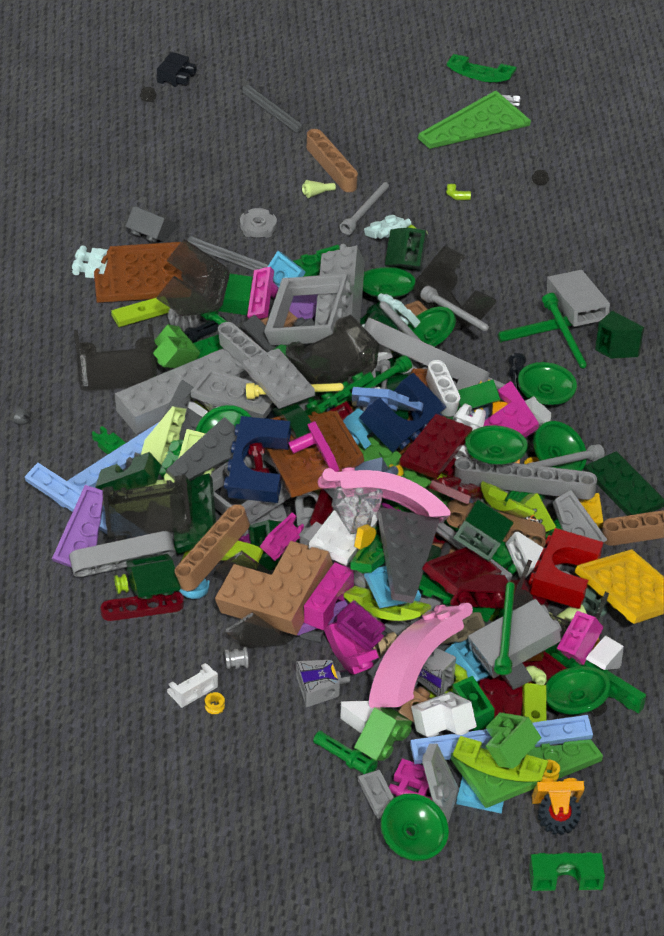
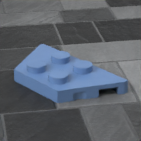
[352,387,423,412]

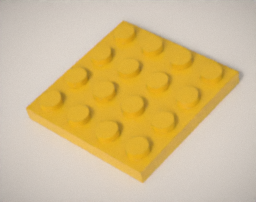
[575,549,664,624]

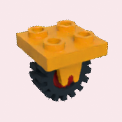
[532,778,584,835]

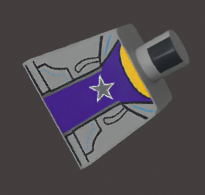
[417,648,456,696]
[296,660,350,707]

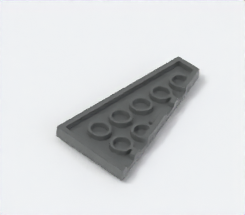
[377,507,440,603]

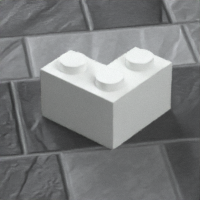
[411,692,477,737]

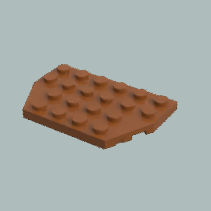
[94,242,211,303]
[265,411,364,498]

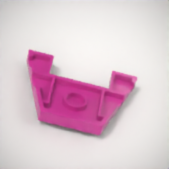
[470,381,539,438]

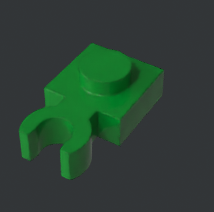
[92,426,126,455]

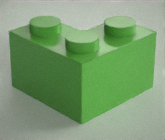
[153,324,200,368]
[354,707,412,761]
[485,712,542,769]

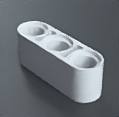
[426,360,460,416]

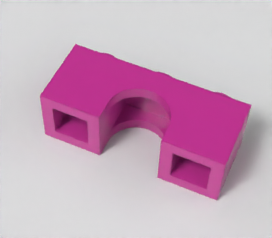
[304,562,354,630]

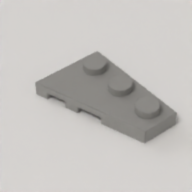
[553,490,607,543]
[422,744,459,823]

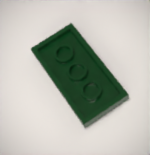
[584,451,664,516]
[171,473,216,554]

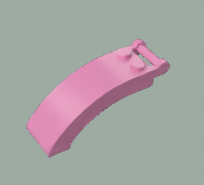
[318,468,450,523]
[369,603,473,708]

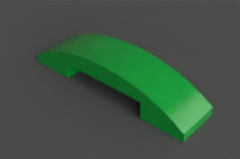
[447,54,517,82]

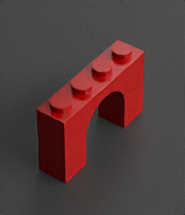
[529,528,604,609]

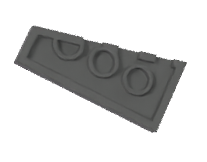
[166,417,237,486]

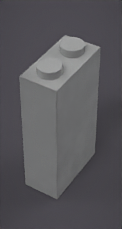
[547,270,610,327]
[468,599,561,678]

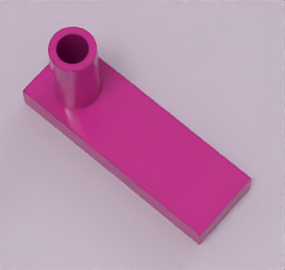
[247,266,279,319]
[288,421,339,472]

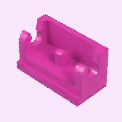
[260,512,304,561]
[557,611,604,665]

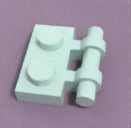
[364,215,411,239]
[72,246,108,278]
[378,293,420,328]

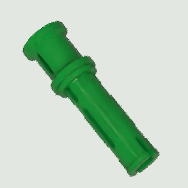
[313,730,378,775]

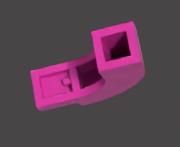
[324,621,379,674]

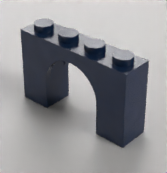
[359,373,447,453]
[224,416,291,503]

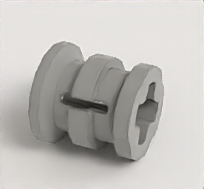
[225,647,249,669]

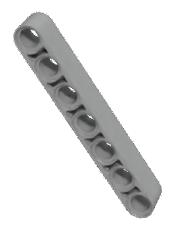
[360,318,490,383]
[218,322,309,410]
[454,457,597,500]

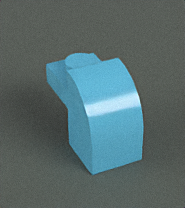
[343,408,372,449]

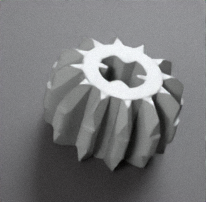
[168,301,200,331]

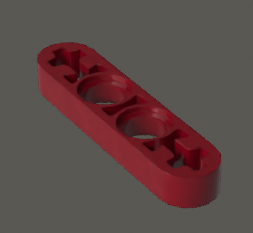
[100,591,184,621]

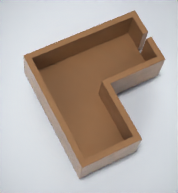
[215,541,333,635]

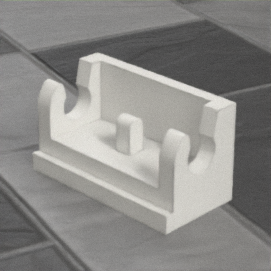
[167,663,218,708]

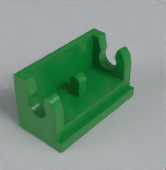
[458,379,501,409]

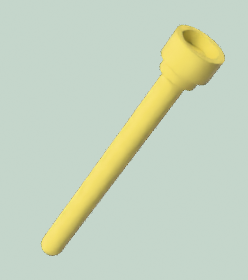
[246,383,344,399]

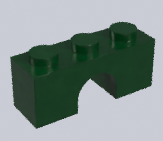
[95,452,162,500]

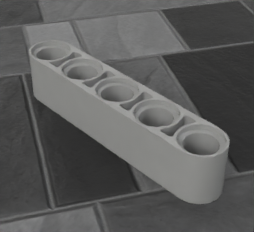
[69,531,176,577]

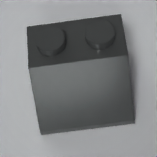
[125,206,179,243]

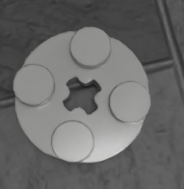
[240,208,277,238]

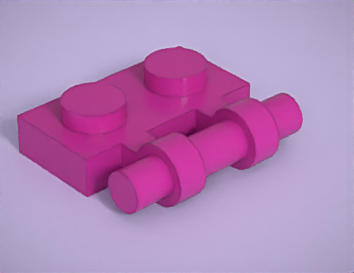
[389,759,433,801]

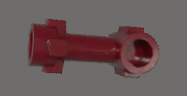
[248,443,270,473]

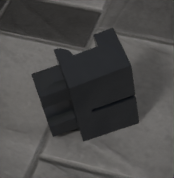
[157,52,197,87]

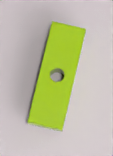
[111,295,171,327]
[523,683,546,747]

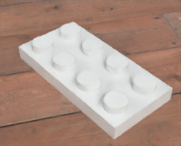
[308,495,379,566]

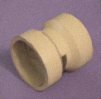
[373,632,398,659]

